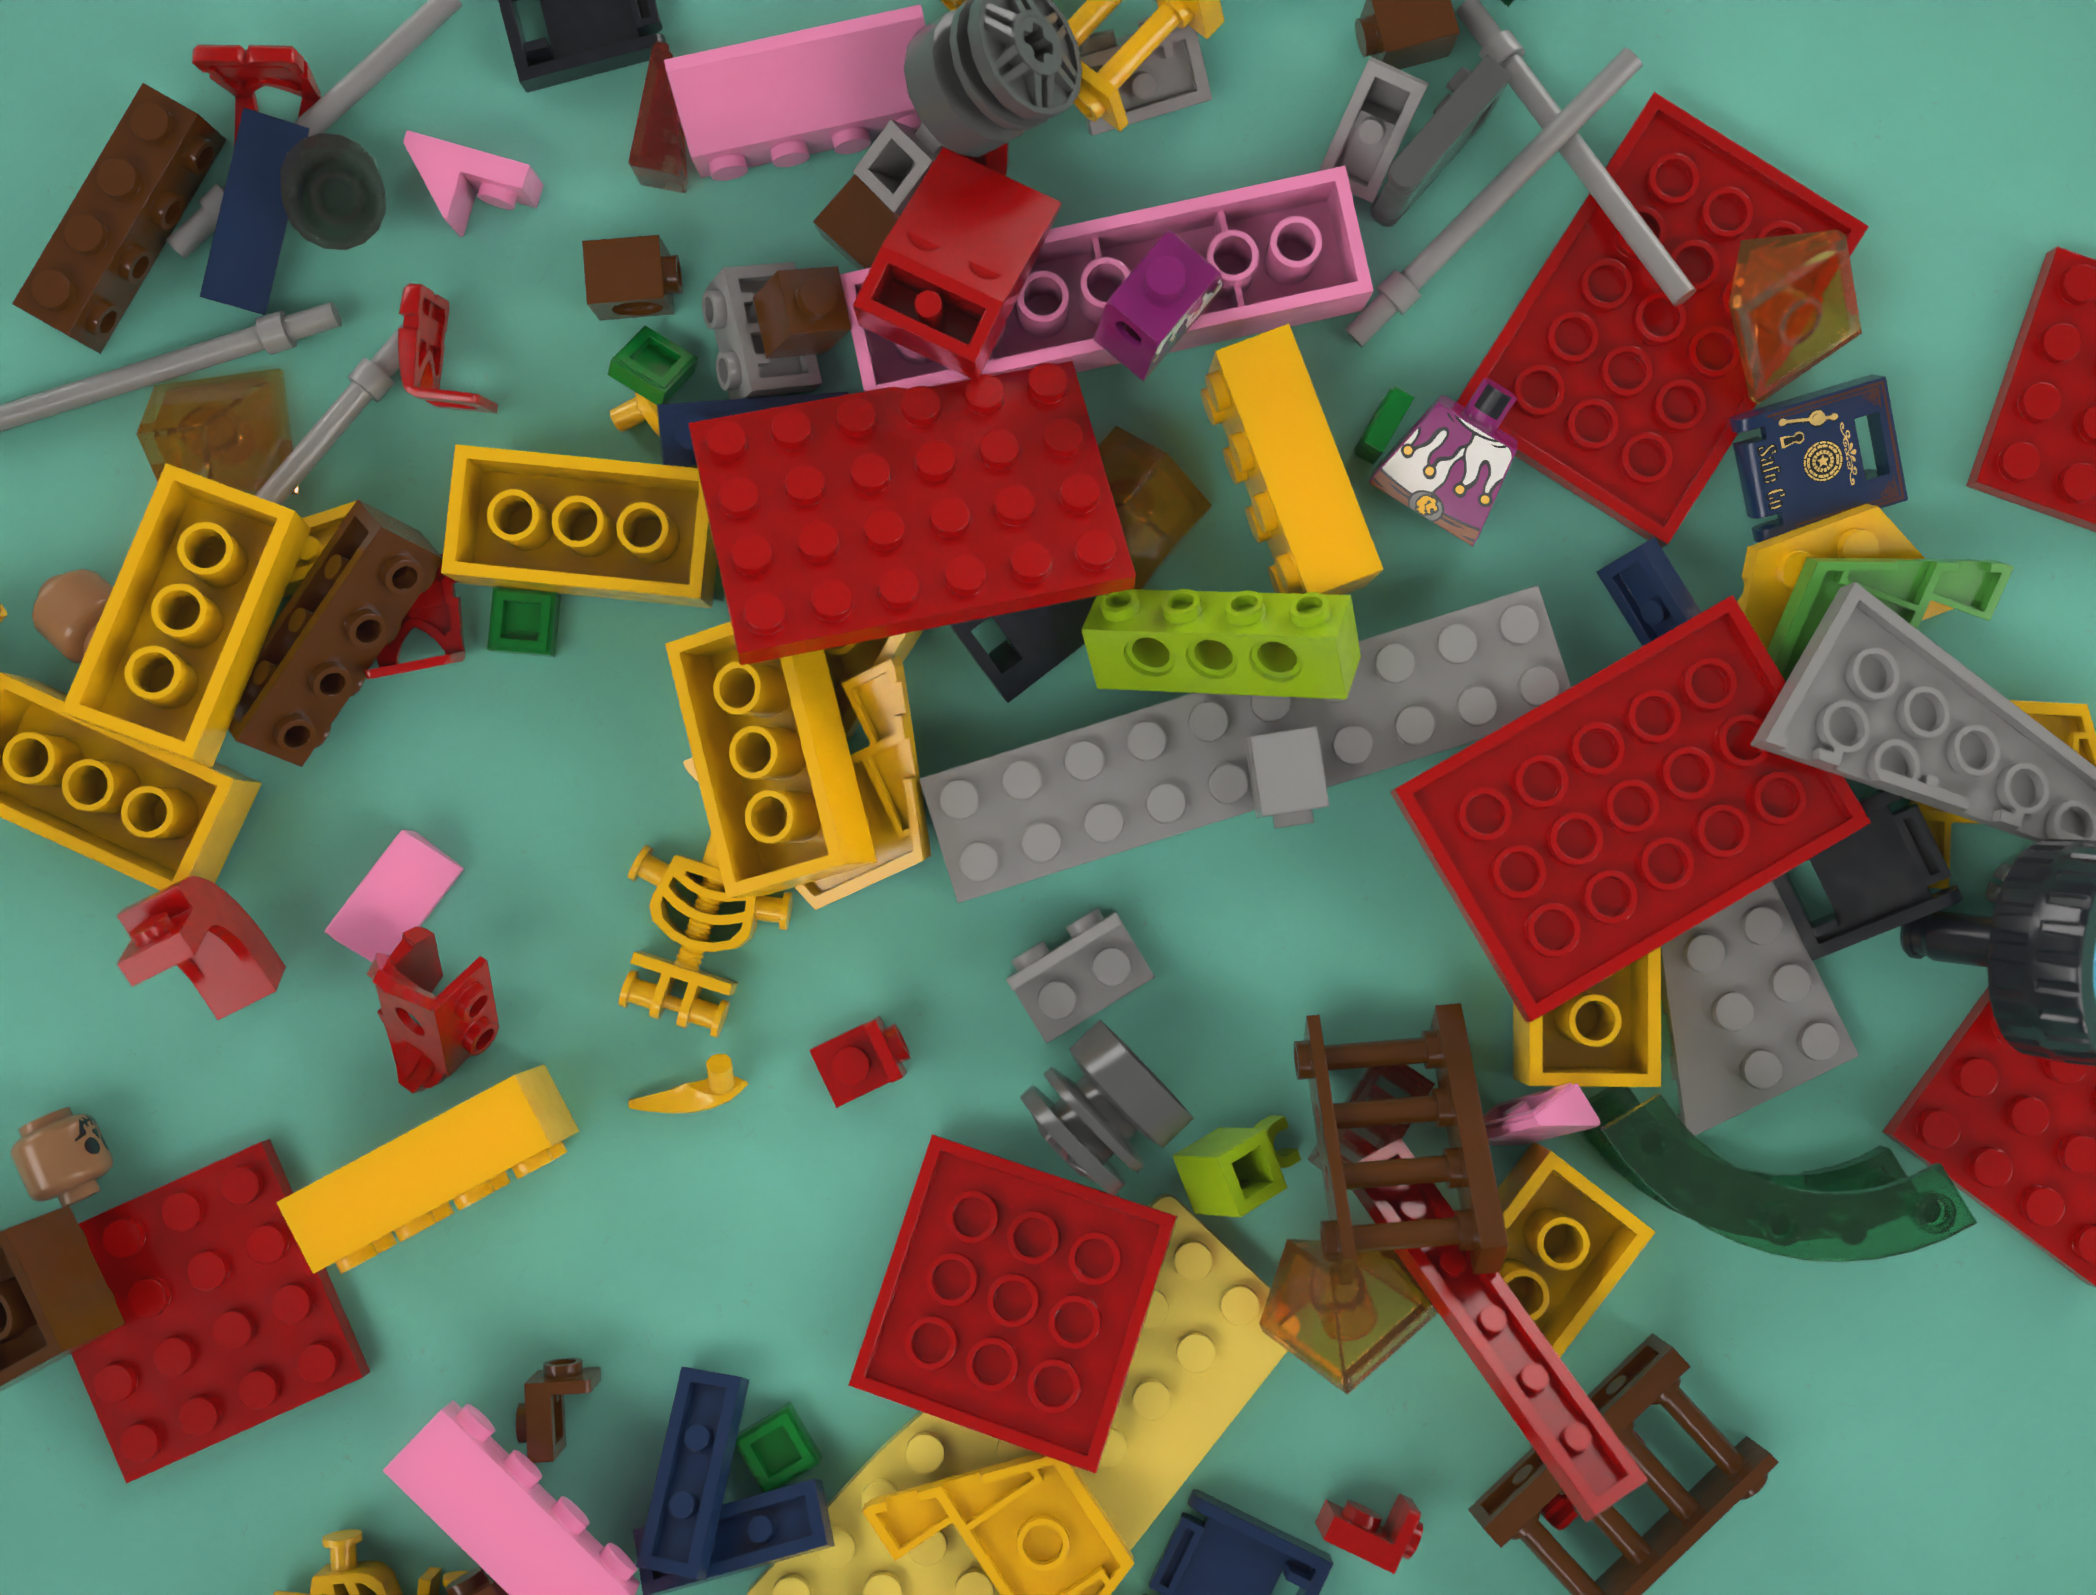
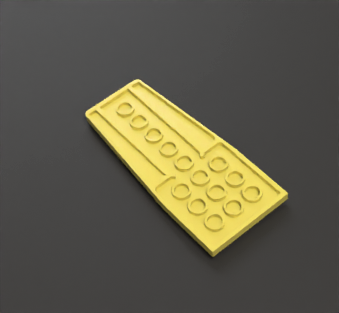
[747,1194,1303,1595]

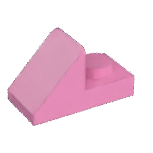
[403,130,544,237]

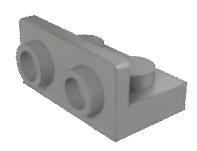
[1079,16,1212,136]
[702,262,823,400]
[1006,908,1155,1044]

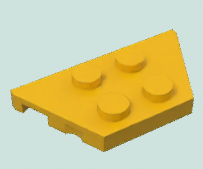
[1737,504,1954,650]

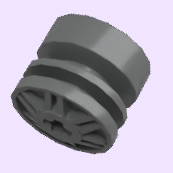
[904,0,1082,157]
[1020,1019,1194,1196]

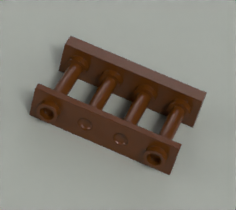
[1294,1003,1509,1285]
[1468,1333,1779,1595]

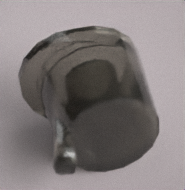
[280,133,386,250]

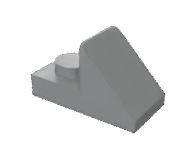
[1319,56,1429,203]

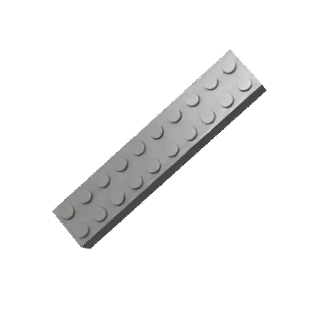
[919,585,1571,903]

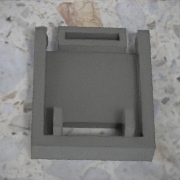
[1370,55,1512,227]

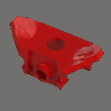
[367,926,499,1094]

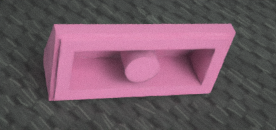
[325,830,465,962]
[1483,1083,1600,1146]

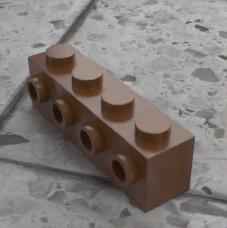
[12,83,227,354]
[228,499,443,767]

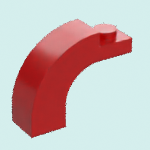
[117,876,286,1020]

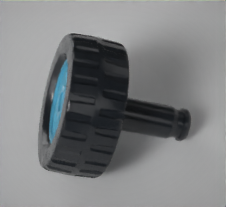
[1900,839,2096,1066]

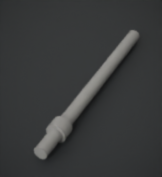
[166,0,463,259]
[1456,0,1696,306]
[1345,48,1643,347]
[0,302,342,432]
[254,324,403,505]

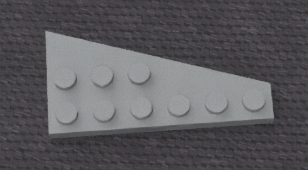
[1750,582,2096,842]
[1661,881,1859,1139]

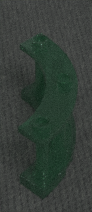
[1579,1087,1977,1262]

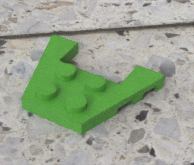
[1767,558,2014,800]

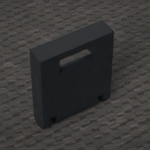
[498,0,669,93]
[949,596,1096,703]
[1773,790,1963,961]

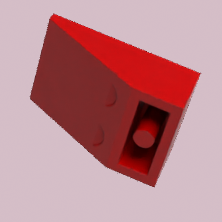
[853,147,1062,381]

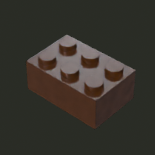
[0,1205,125,1392]

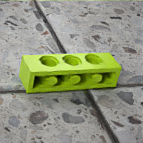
[1081,589,1361,700]

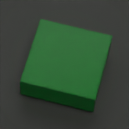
[608,325,698,405]
[1354,387,1415,465]
[487,587,561,657]
[735,1402,822,1493]

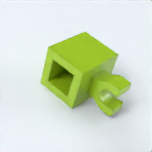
[1172,1115,1302,1218]

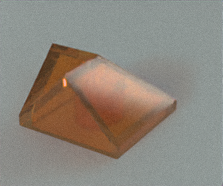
[1729,230,1862,404]
[136,368,299,495]
[1098,426,1212,590]
[1259,1239,1438,1395]

